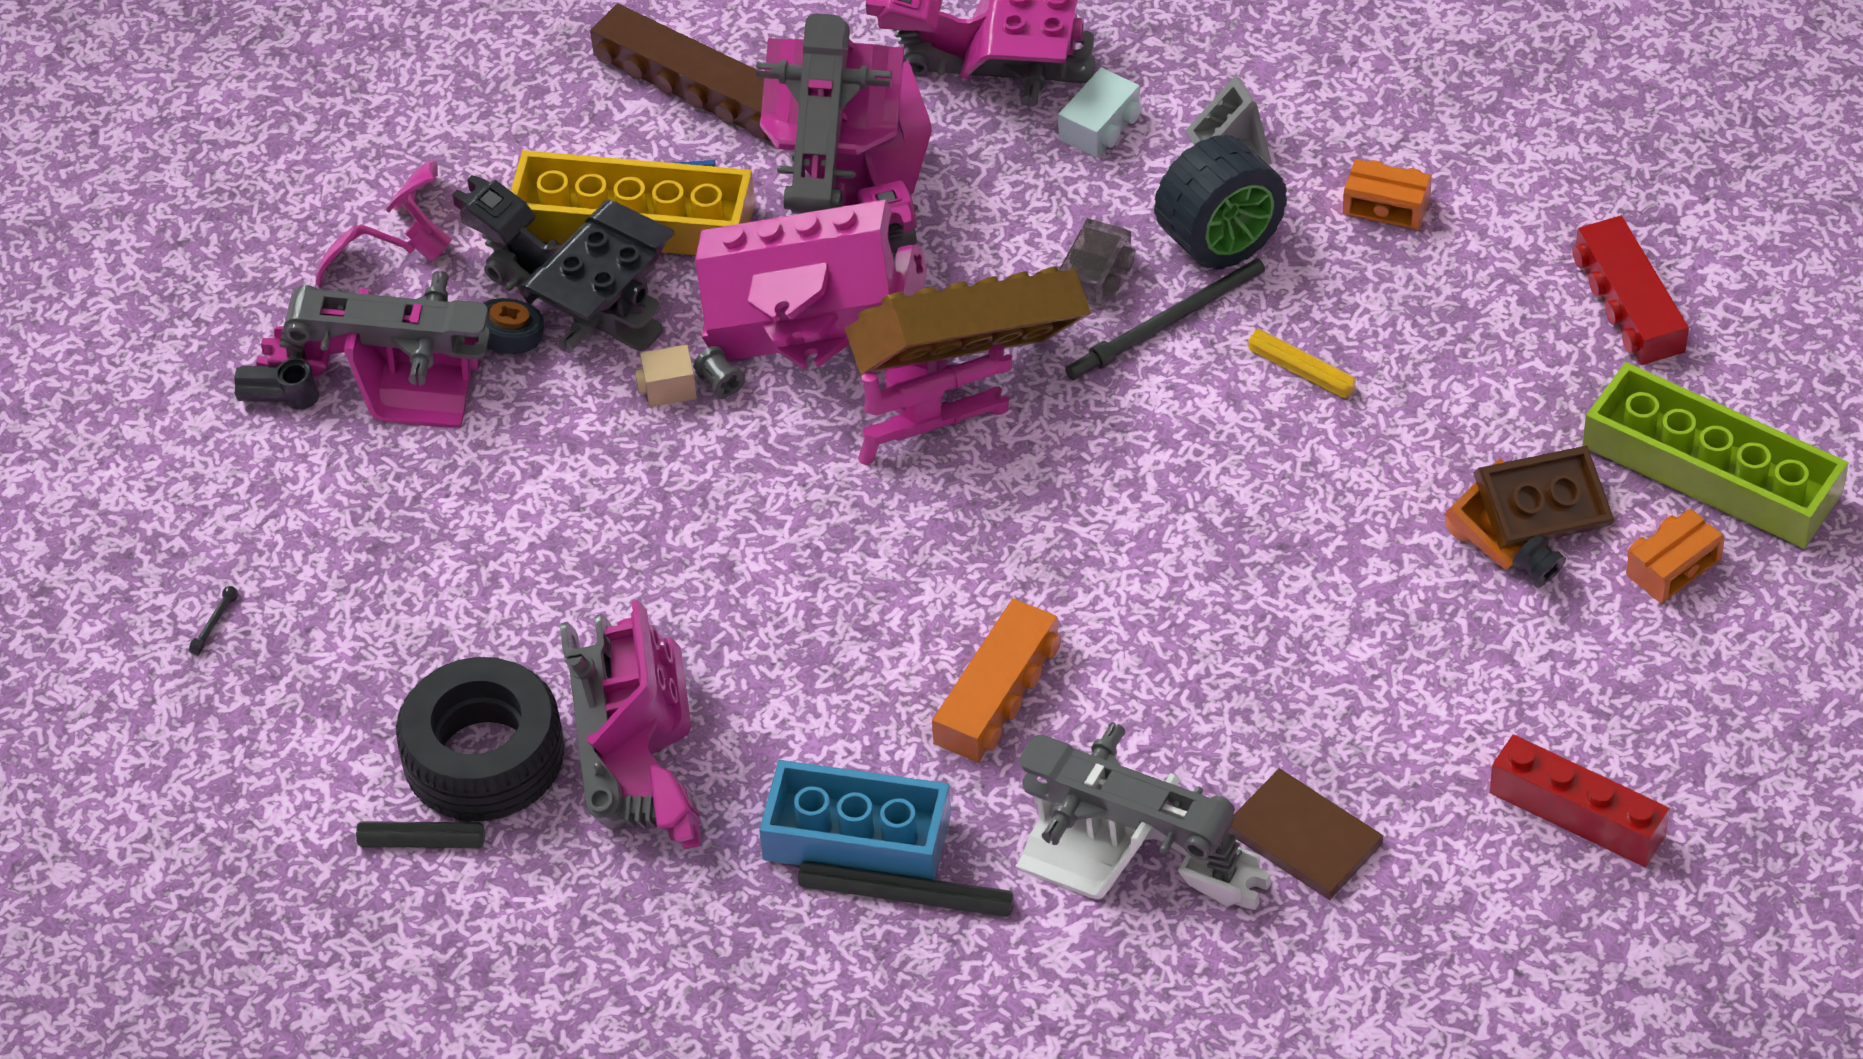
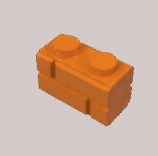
[1342,159,1432,230]
[1626,509,1725,603]

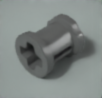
[693,346,745,399]

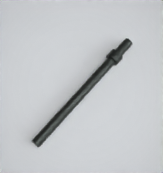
[1065,258,1265,380]

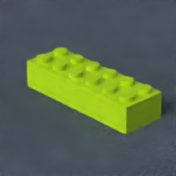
[1582,362,1849,549]

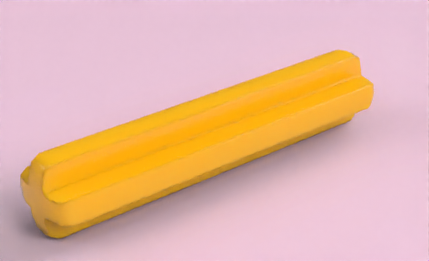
[1248,329,1356,398]

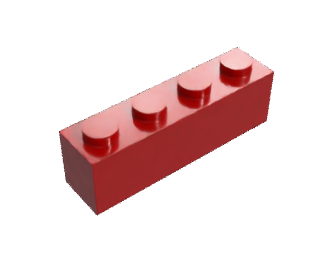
[1572,215,1689,366]
[1489,734,1670,868]

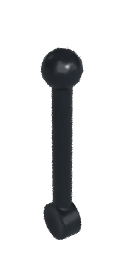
[189,586,238,656]

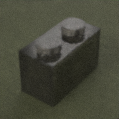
[1059,218,1136,311]

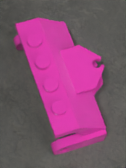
[695,199,927,369]

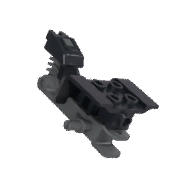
[452,175,675,353]

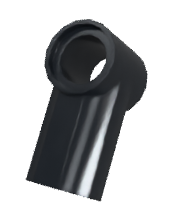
[234,358,319,410]

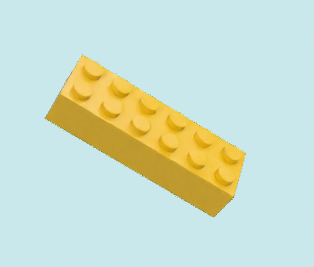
[511,150,755,255]

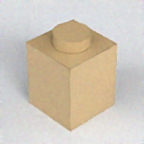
[635,344,697,407]

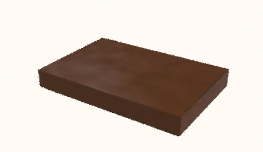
[1473,445,1615,550]
[1228,768,1384,901]

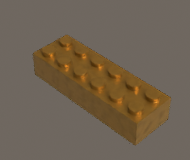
[845,266,1092,375]

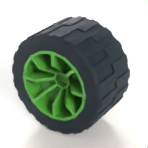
[1154,135,1287,269]

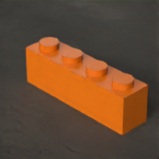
[932,598,1061,763]

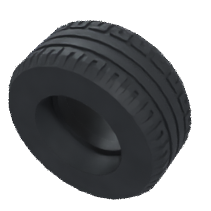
[396,657,564,821]

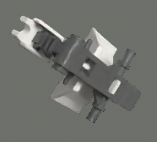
[1015,722,1271,910]

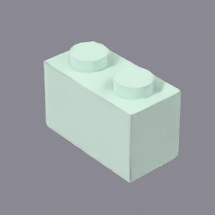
[1058,67,1142,158]

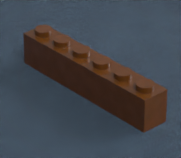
[590,3,772,142]

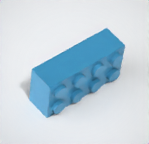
[759,760,951,880]

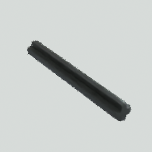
[798,861,1014,917]

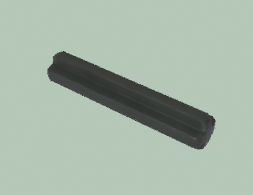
[356,821,485,848]

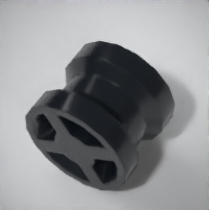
[1512,534,1566,588]

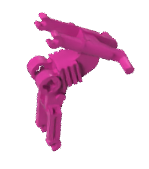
[858,345,1012,465]

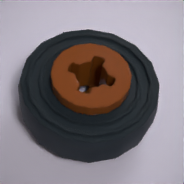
[475,298,544,354]

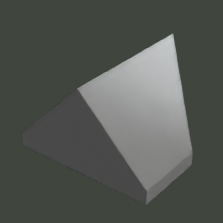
[1185,76,1272,164]

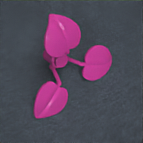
[315,159,452,288]

